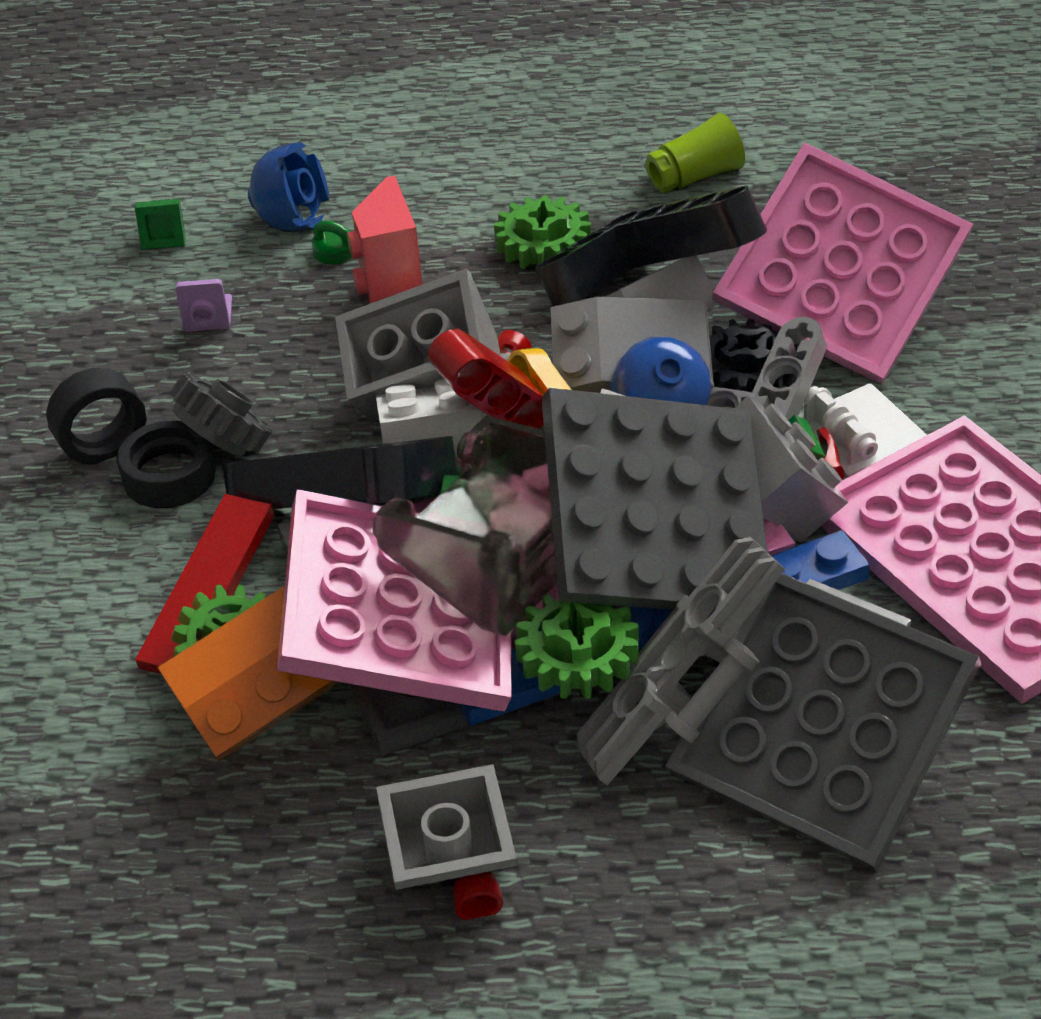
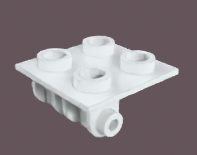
[798,383,927,478]

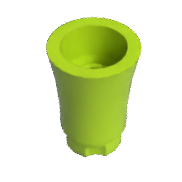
[645,112,746,193]

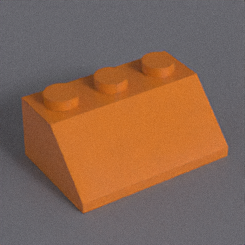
[158,586,340,761]

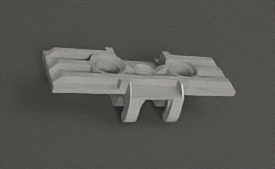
[575,534,785,786]

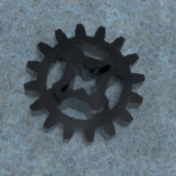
[709,318,799,392]

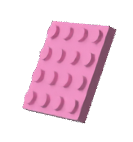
[713,142,973,384]
[277,490,511,712]

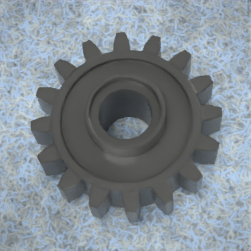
[169,371,273,456]

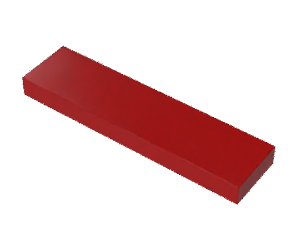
[135,494,275,674]

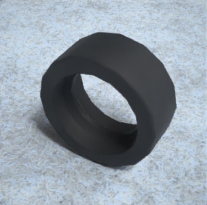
[46,368,147,464]
[117,420,216,509]

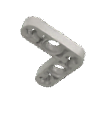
[707,317,827,420]

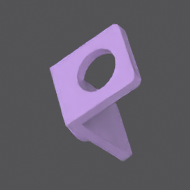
[175,279,232,332]

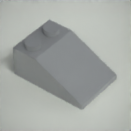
[550,297,714,393]

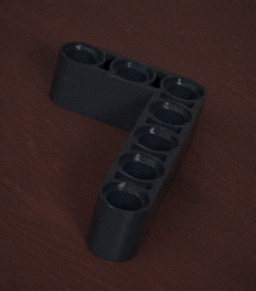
[535,185,768,307]
[222,436,458,510]

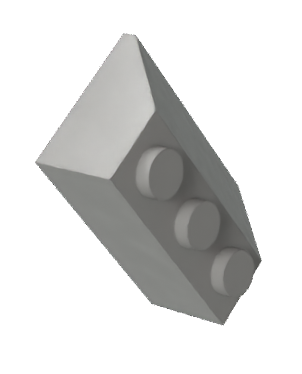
[335,268,501,421]

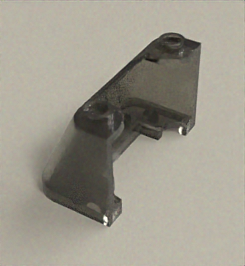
[373,415,557,636]

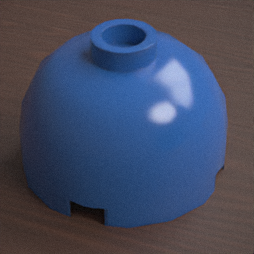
[248,143,329,232]
[609,336,711,405]

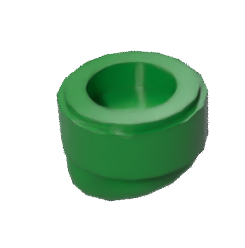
[312,221,352,265]

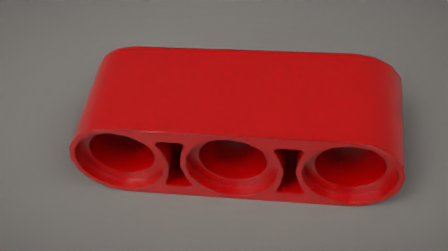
[428,329,544,435]

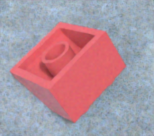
[347,176,423,304]

